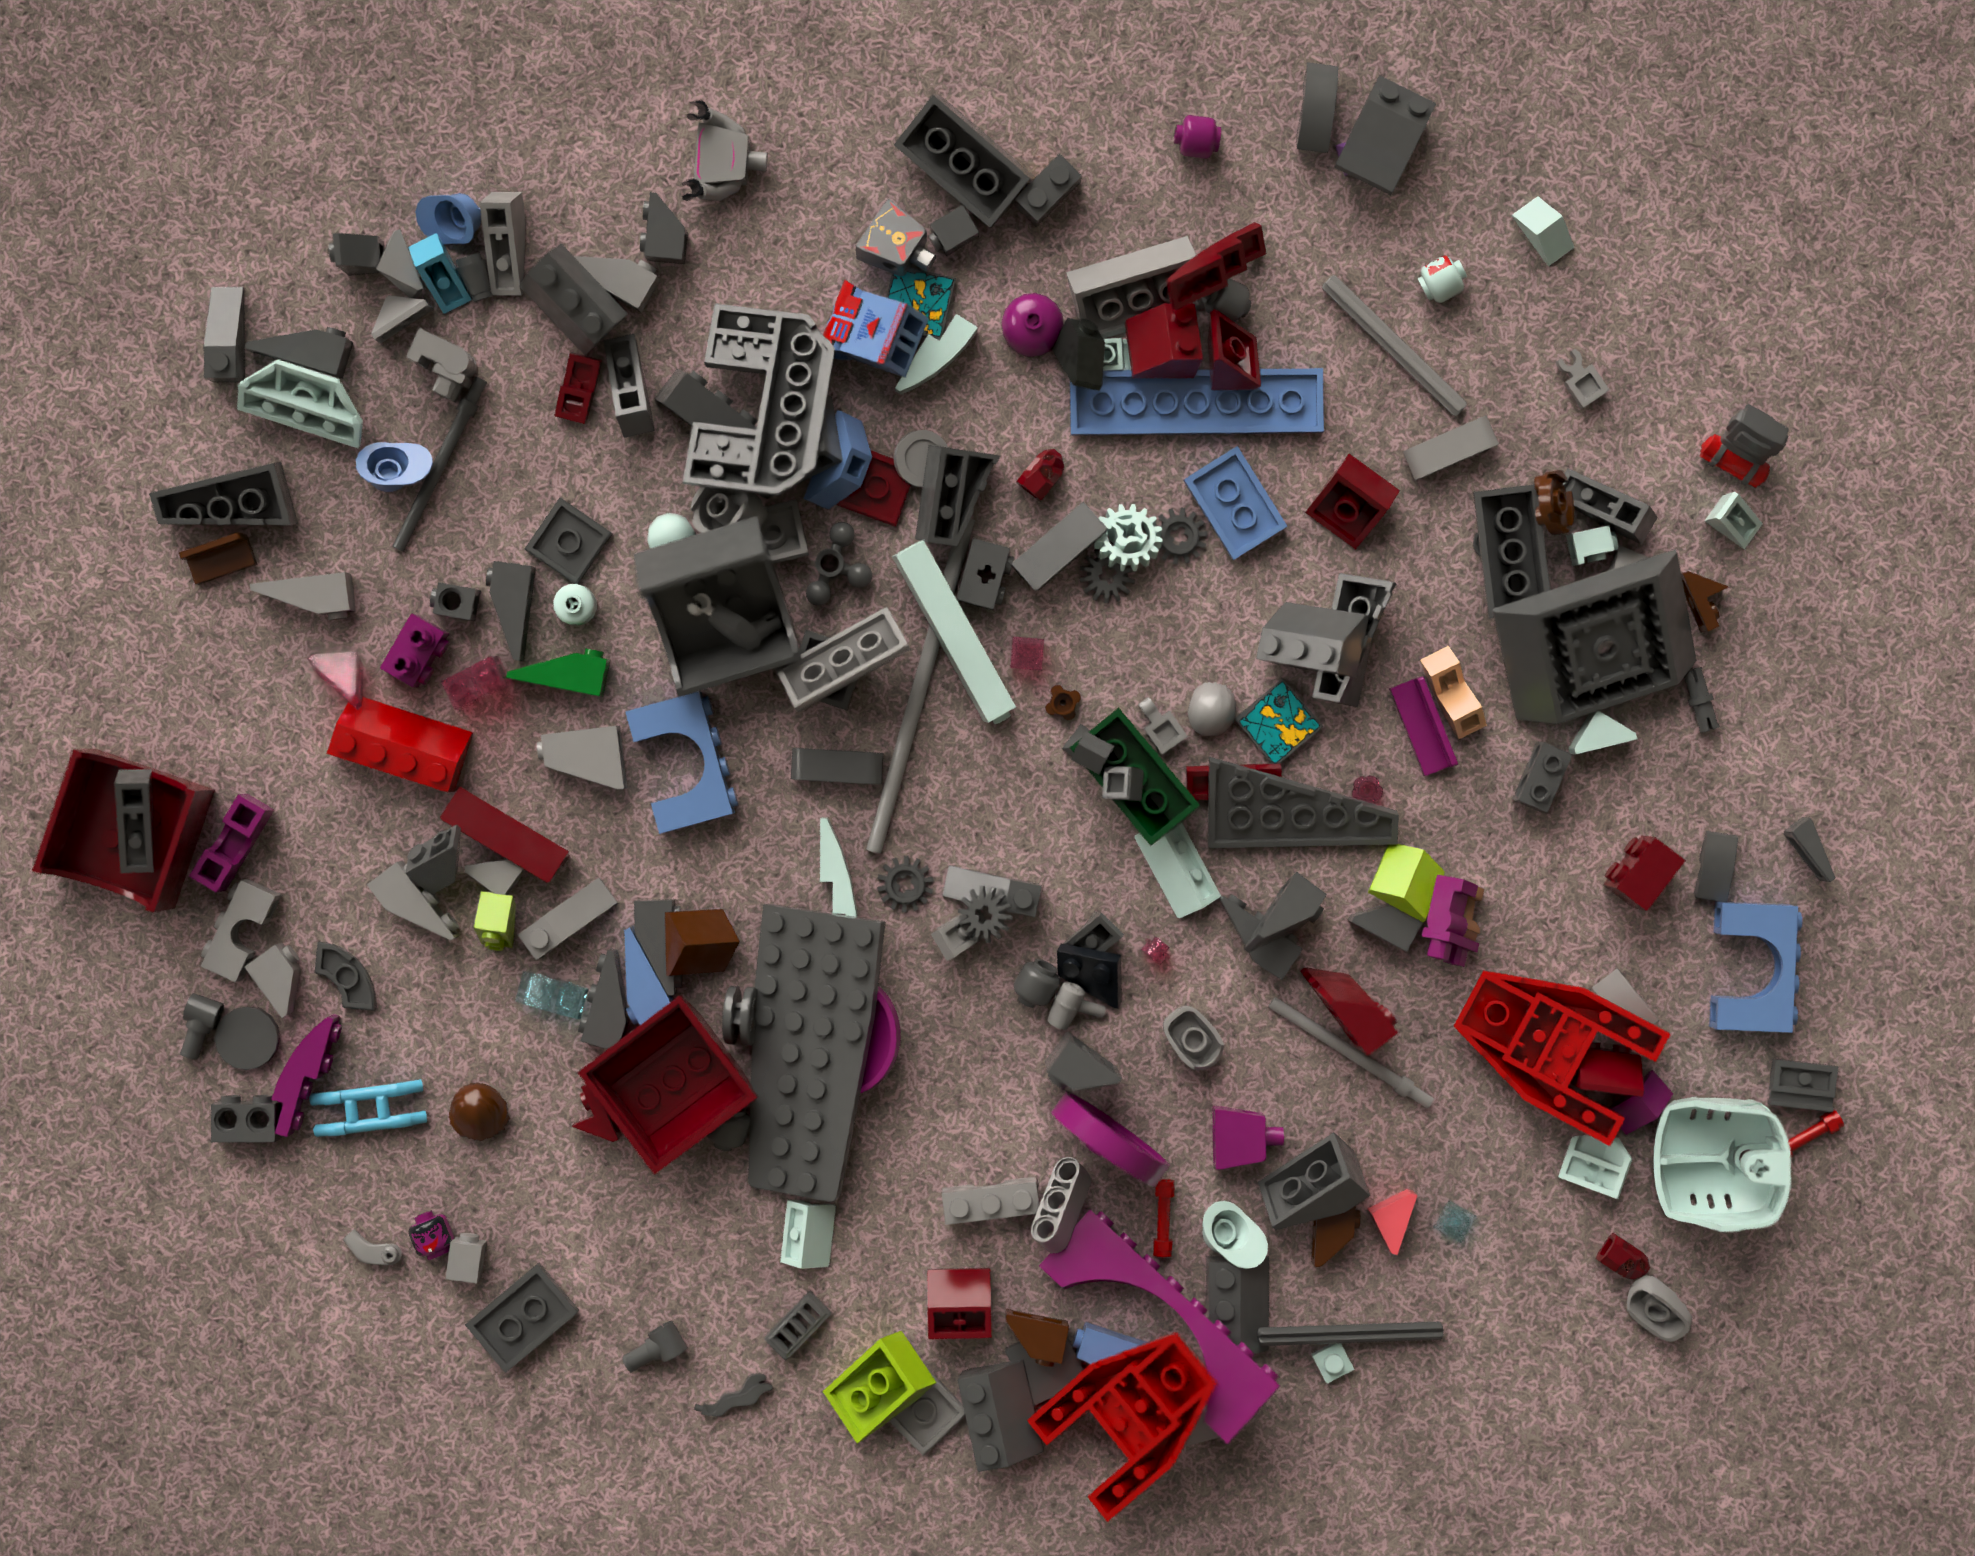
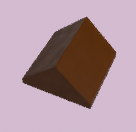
[665,909,740,976]

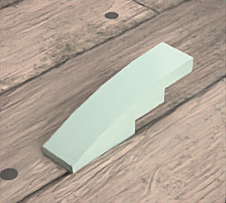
[820,818,857,917]

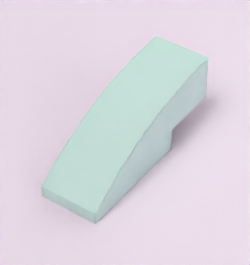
[895,314,978,395]

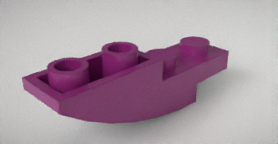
[271,1014,342,1137]

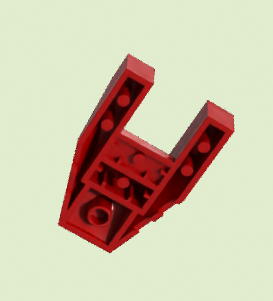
[1454,970,1671,1146]
[1027,1332,1218,1522]

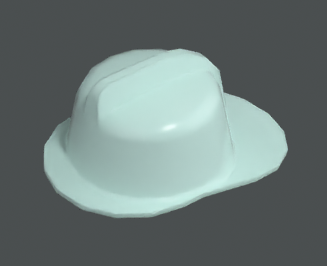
[1202,1201,1268,1269]

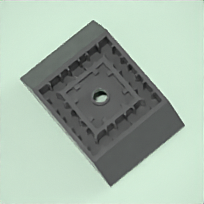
[1492,549,1697,724]

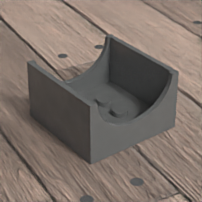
[634,516,801,697]

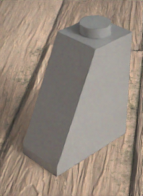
[537,726,628,789]

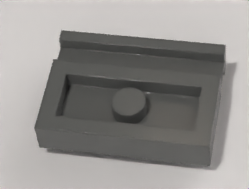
[1767,1058,1838,1112]

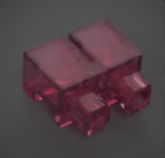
[440,656,513,711]

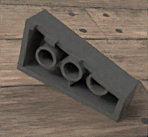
[149,462,298,525]

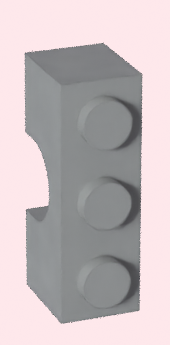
[201,879,282,982]
[942,1177,1039,1225]

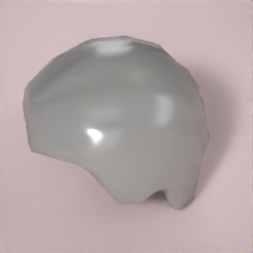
[1188,682,1236,737]

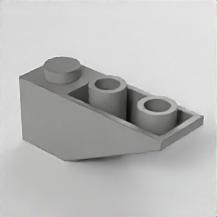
[367,861,460,940]

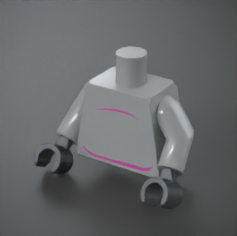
[681,100,768,201]

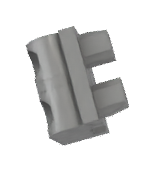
[406,328,477,403]

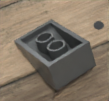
[1334,75,1436,195]
[1258,1132,1371,1230]

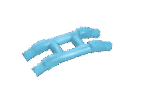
[309,1079,427,1137]

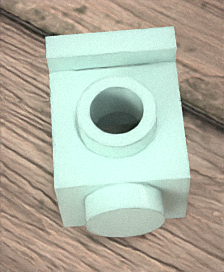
[1566,526,1618,566]

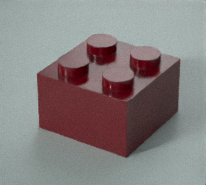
[1603,835,1686,911]

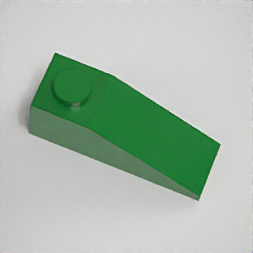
[506,648,611,697]

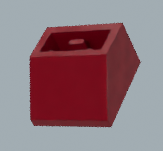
[927,1268,992,1339]

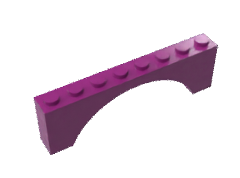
[1039,1210,1280,1444]

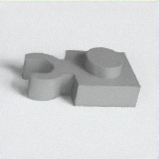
[1556,349,1609,409]

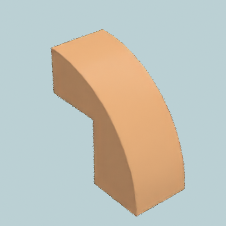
[1420,646,1487,739]

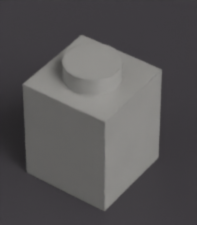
[445,1233,487,1283]

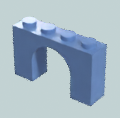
[625,691,738,834]
[1709,902,1802,1033]

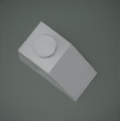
[245,943,301,1018]

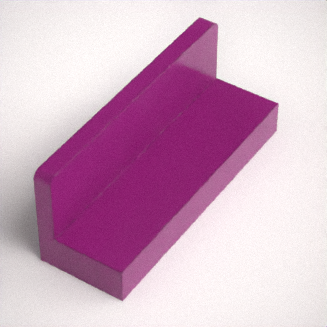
[1389,676,1458,776]

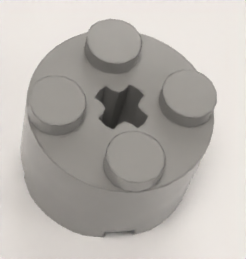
[691,487,768,533]

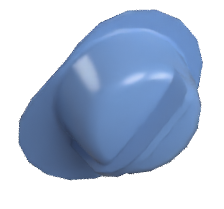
[415,193,481,244]
[356,442,433,492]

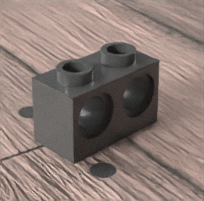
[1512,742,1573,813]
[211,1095,282,1142]

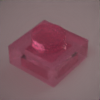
[1010,637,1044,671]

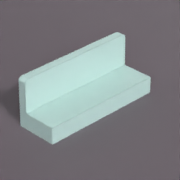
[1134,823,1221,918]

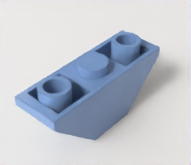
[804,410,872,510]

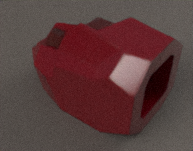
[1016,449,1065,502]
[1596,1233,1650,1280]

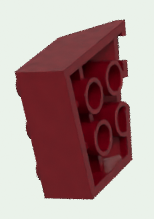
[1300,967,1399,1056]

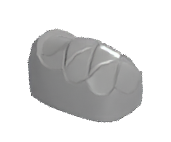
[1162,1005,1224,1070]
[1627,1275,1693,1342]

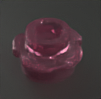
[1352,775,1383,804]
[1141,937,1170,965]

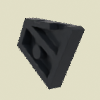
[1057,944,1122,1009]

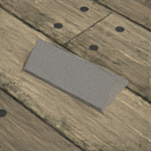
[775,607,911,712]

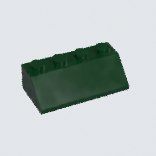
[1070,707,1200,846]

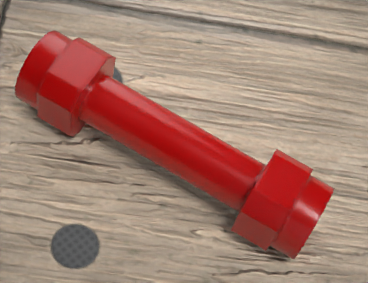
[1788,1110,1844,1158]
[1153,1179,1175,1257]

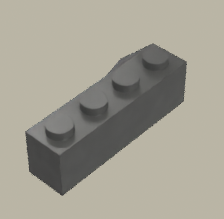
[1312,573,1397,707]

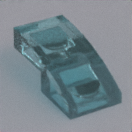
[515,971,588,1019]

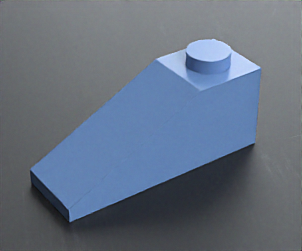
[624,926,674,1025]

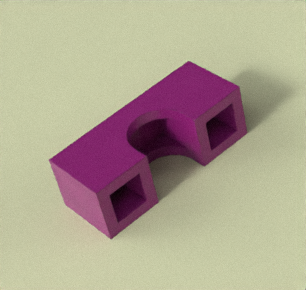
[189,794,274,893]

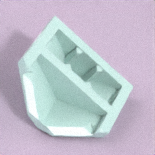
[1558,1134,1632,1199]

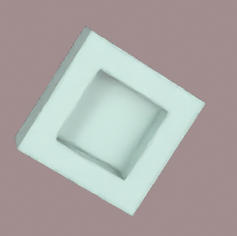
[1311,1343,1355,1384]

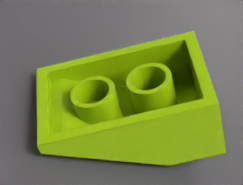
[823,1331,937,1444]

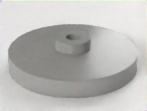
[894,430,948,487]

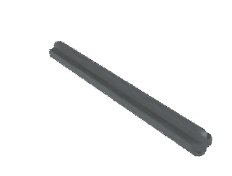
[1257,1321,1444,1346]

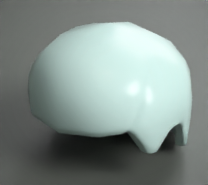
[647,513,695,549]

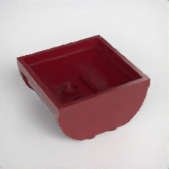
[577,994,758,1175]

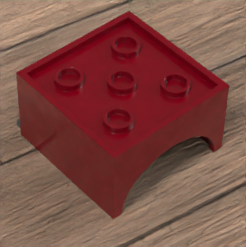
[32,749,215,913]

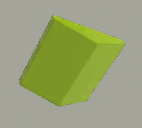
[1368,844,1445,922]

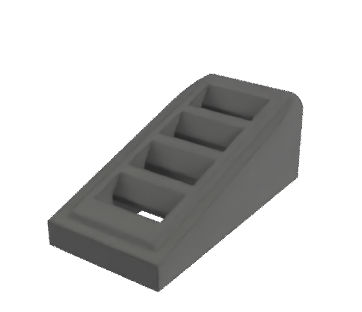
[1783,817,1835,882]
[764,1291,832,1360]

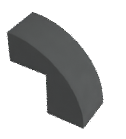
[1296,62,1338,153]

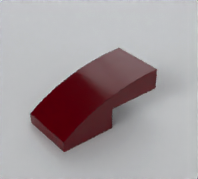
[554,352,603,424]

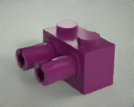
[380,613,450,688]

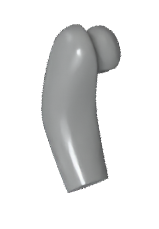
[342,1229,402,1265]

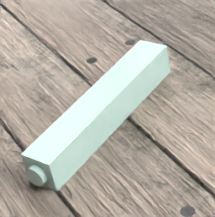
[892,540,1016,724]

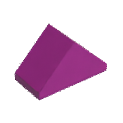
[1608,1070,1673,1135]

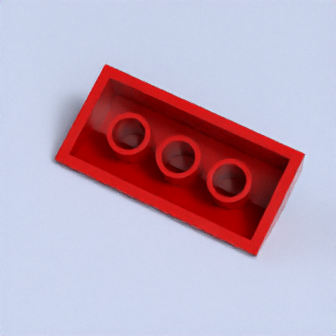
[326,694,474,793]

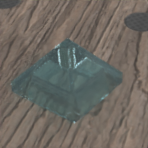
[1433,1200,1477,1243]

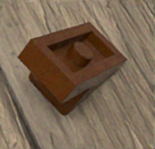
[1681,571,1729,633]

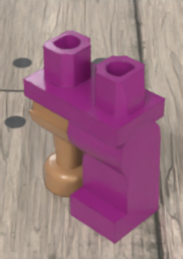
[1422,875,1485,967]

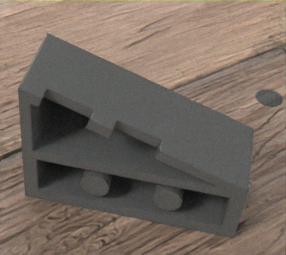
[915,445,1000,546]

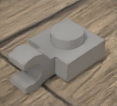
[1138,698,1188,754]

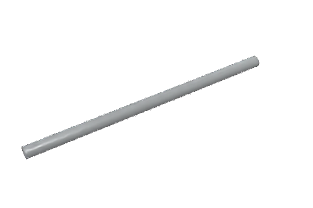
[866,519,975,854]

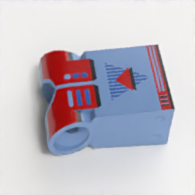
[823,279,929,377]

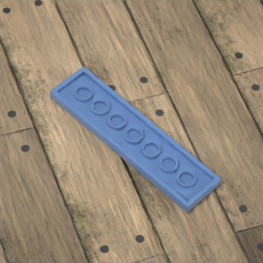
[1070,368,1324,436]

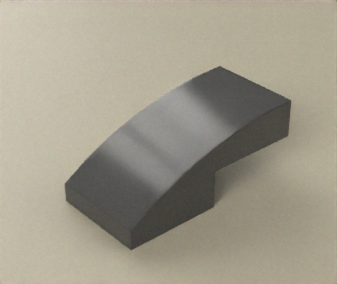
[1694,831,1738,902]

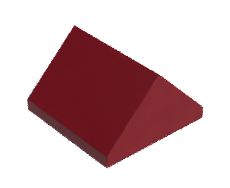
[1208,309,1261,390]

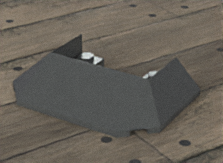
[683,304,835,496]

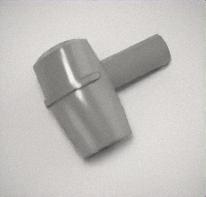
[1048,982,1106,1030]

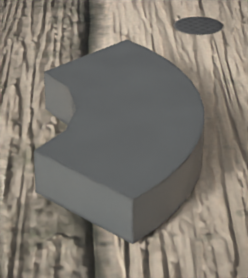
[314,941,376,1011]

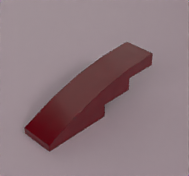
[1166,222,1267,311]

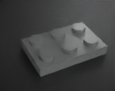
[465,1262,579,1373]

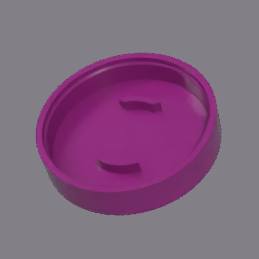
[1051,1091,1170,1187]

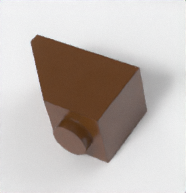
[1311,1206,1361,1267]
[1005,1309,1069,1367]

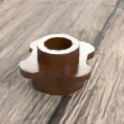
[1045,685,1081,720]

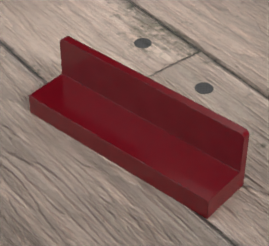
[440,786,570,883]

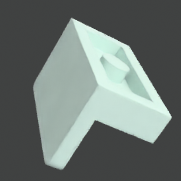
[780,1200,836,1269]

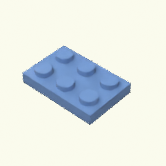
[1183,446,1287,560]

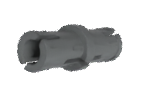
[1684,667,1720,733]

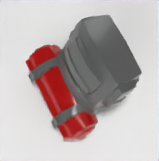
[1700,404,1789,489]

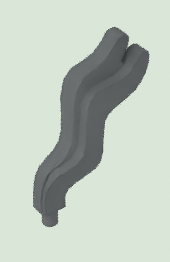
[694,1373,773,1417]

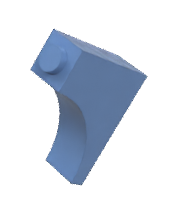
[1072,1322,1148,1364]

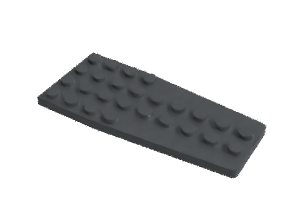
[748,903,886,1202]

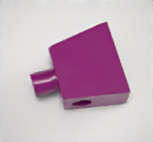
[1212,1106,1284,1170]

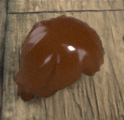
[448,1082,510,1141]

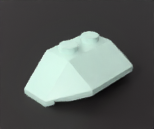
[237,360,363,449]

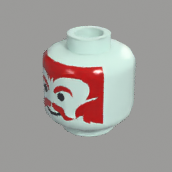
[1417,255,1467,303]

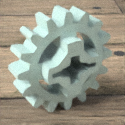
[1094,504,1163,571]

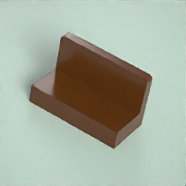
[179,532,258,585]

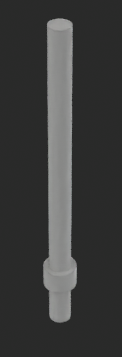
[1268,997,1434,1109]

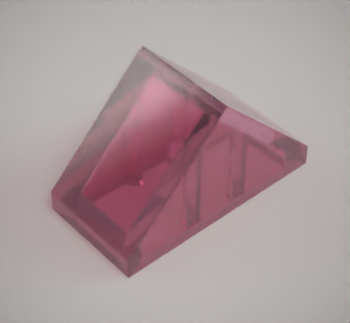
[307,652,363,710]

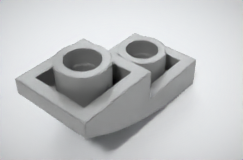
[1592,969,1660,1025]

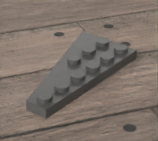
[1207,757,1399,848]

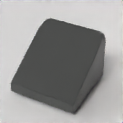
[1102,767,1143,801]

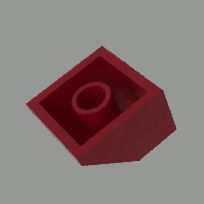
[1125,303,1203,378]
[1305,454,1400,550]
[1570,1041,1644,1097]

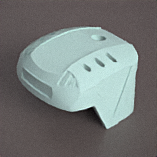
[1653,1097,1791,1232]

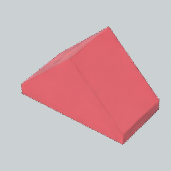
[1368,1189,1418,1255]

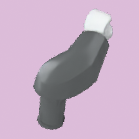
[687,594,782,650]

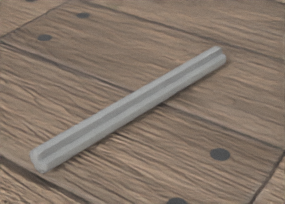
[1322,275,1467,416]

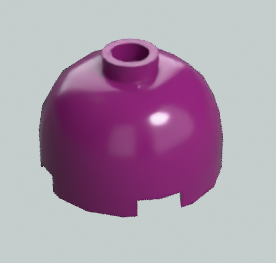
[1001,293,1064,357]

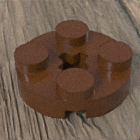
[1534,470,1575,535]

